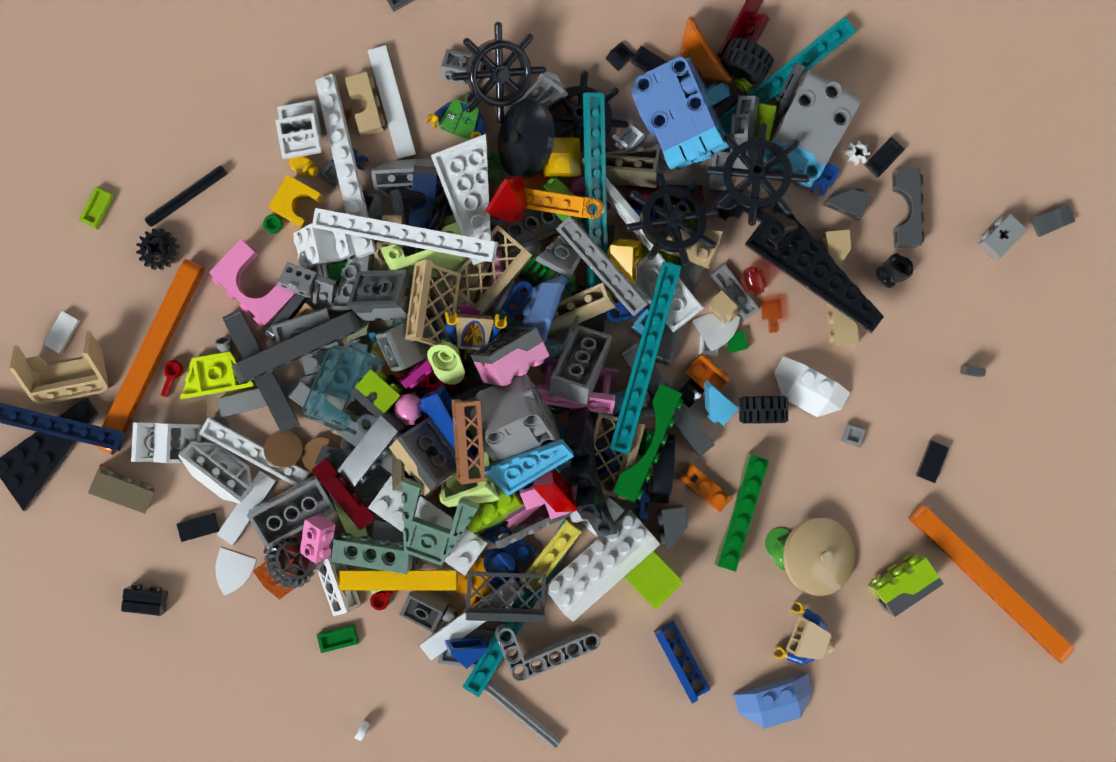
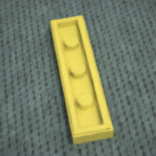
[519,520,582,591]

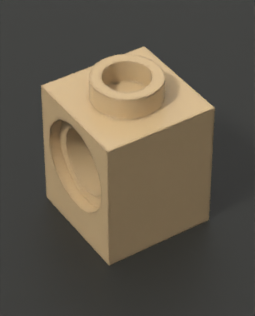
[707,290,738,324]

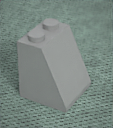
[375,322,434,372]

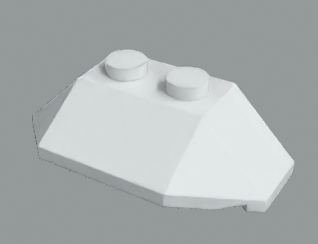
[774,356,850,417]
[178,441,253,503]

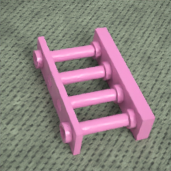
[537,358,619,415]

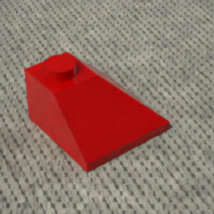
[485,176,527,223]

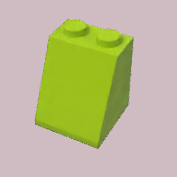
[624,551,684,610]

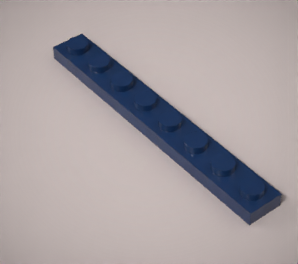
[0,403,125,451]

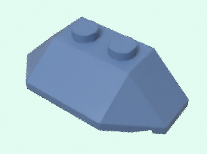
[523,275,568,345]
[733,673,813,729]

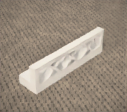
[315,534,361,616]

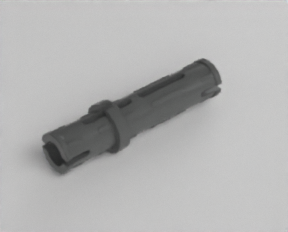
[774,62,806,121]

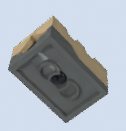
[389,417,457,496]

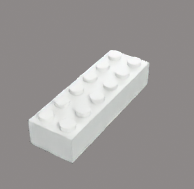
[368,475,487,576]
[545,510,660,622]

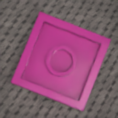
[397,358,433,389]

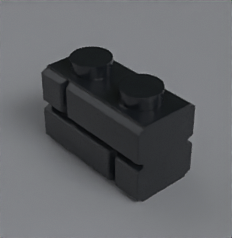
[121,583,168,616]

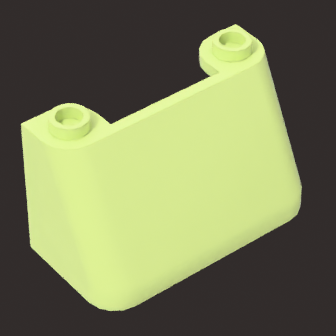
[381,222,469,278]
[439,421,502,507]

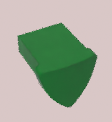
[638,429,655,456]

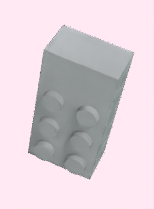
[549,325,613,405]
[247,475,336,549]

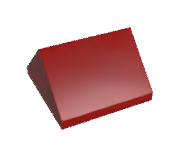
[532,468,578,512]

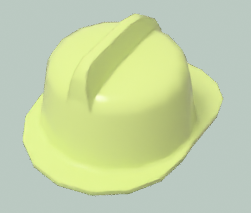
[427,339,465,384]

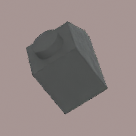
[823,188,871,220]

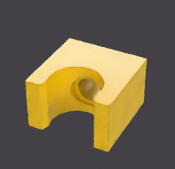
[268,175,325,228]

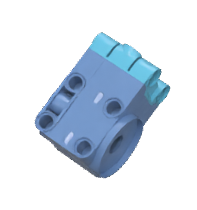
[631,57,729,171]

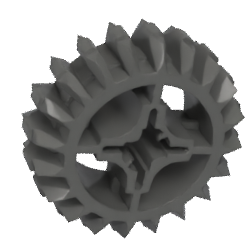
[264,537,317,589]

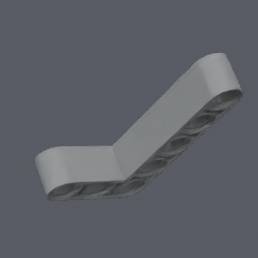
[495,624,601,681]

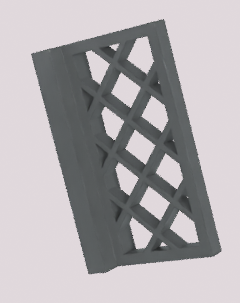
[465,571,546,623]

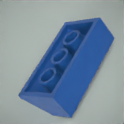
[420,385,479,466]

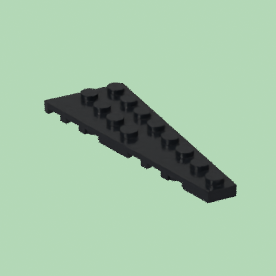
[745,204,884,334]

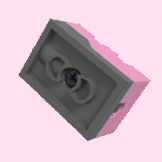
[470,326,549,386]

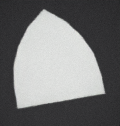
[693,313,740,352]
[215,547,257,595]

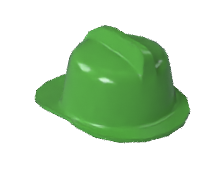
[765,528,791,571]

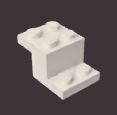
[275,100,323,160]
[293,223,356,269]
[131,422,202,463]

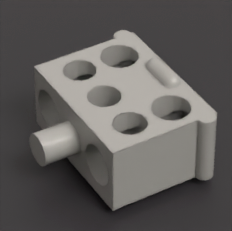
[277,262,317,298]

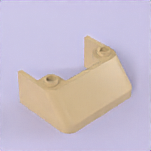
[9,331,108,405]

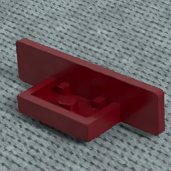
[717,0,770,59]
[311,458,375,530]

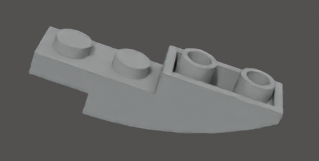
[731,96,759,169]

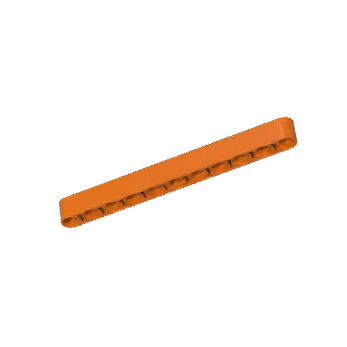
[94,259,204,455]
[908,504,1075,664]

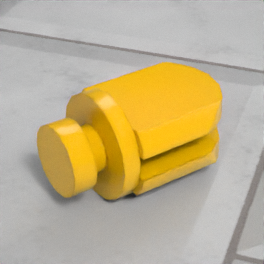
[289,156,319,178]

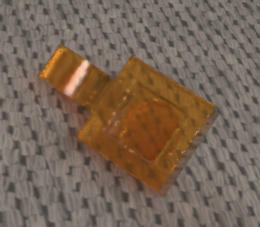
[760,299,782,333]

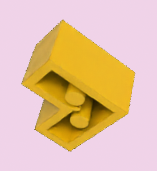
[607,238,643,284]

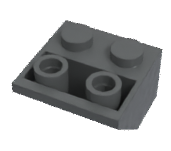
[656,505,688,549]

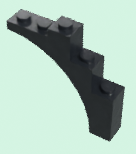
[565,407,617,537]

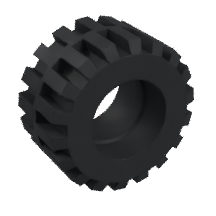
[720,38,774,84]
[739,396,789,424]

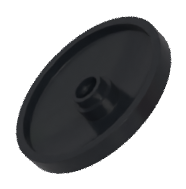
[498,99,555,179]

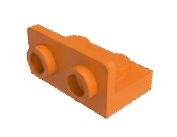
[684,354,729,390]

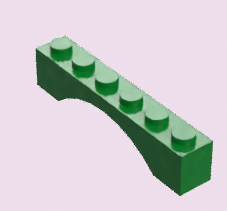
[613,384,684,503]
[714,454,770,572]

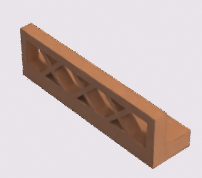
[452,399,485,484]

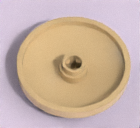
[783,517,855,596]

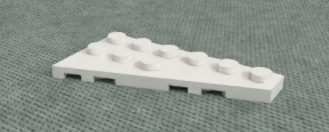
[431,134,491,266]

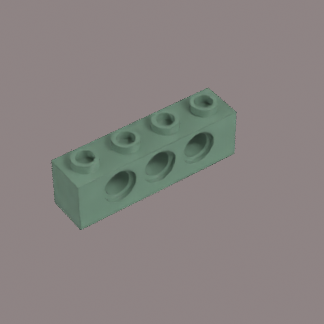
[331,533,413,574]

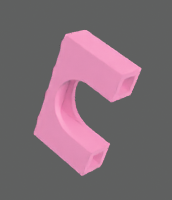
[209,239,296,327]

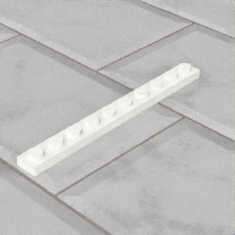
[315,74,377,258]
[312,208,498,262]

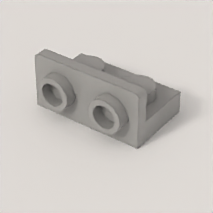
[441,49,483,85]

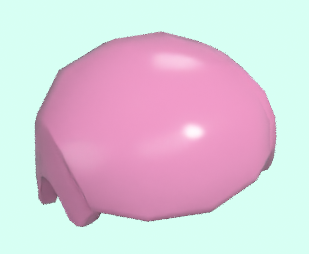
[394,393,423,425]

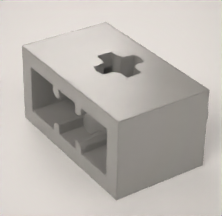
[978,214,1027,260]

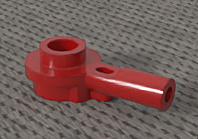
[161,360,184,397]
[370,590,397,610]

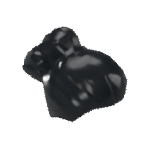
[876,253,913,288]

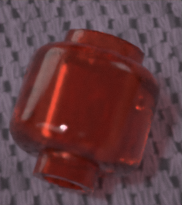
[740,266,769,296]

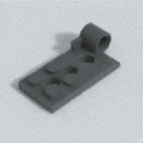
[490,208,563,255]

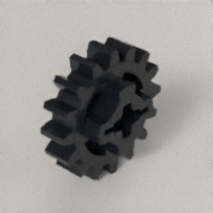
[136,228,180,270]

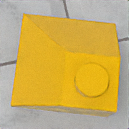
[543,137,581,177]

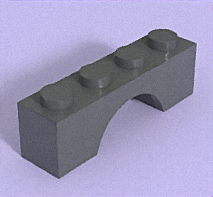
[892,168,925,248]

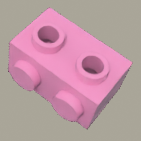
[300,514,335,564]

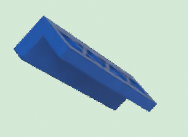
[654,621,711,704]

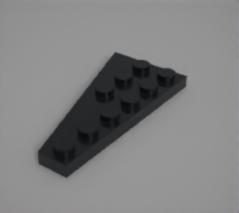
[0,398,99,511]

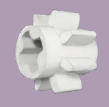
[845,141,870,166]

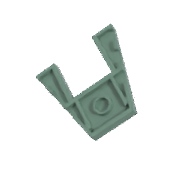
[401,478,480,566]

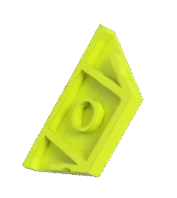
[180,351,255,399]

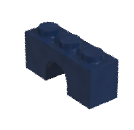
[408,165,441,229]

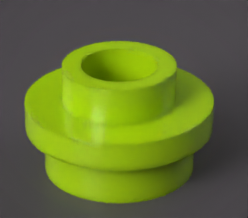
[734,77,752,95]

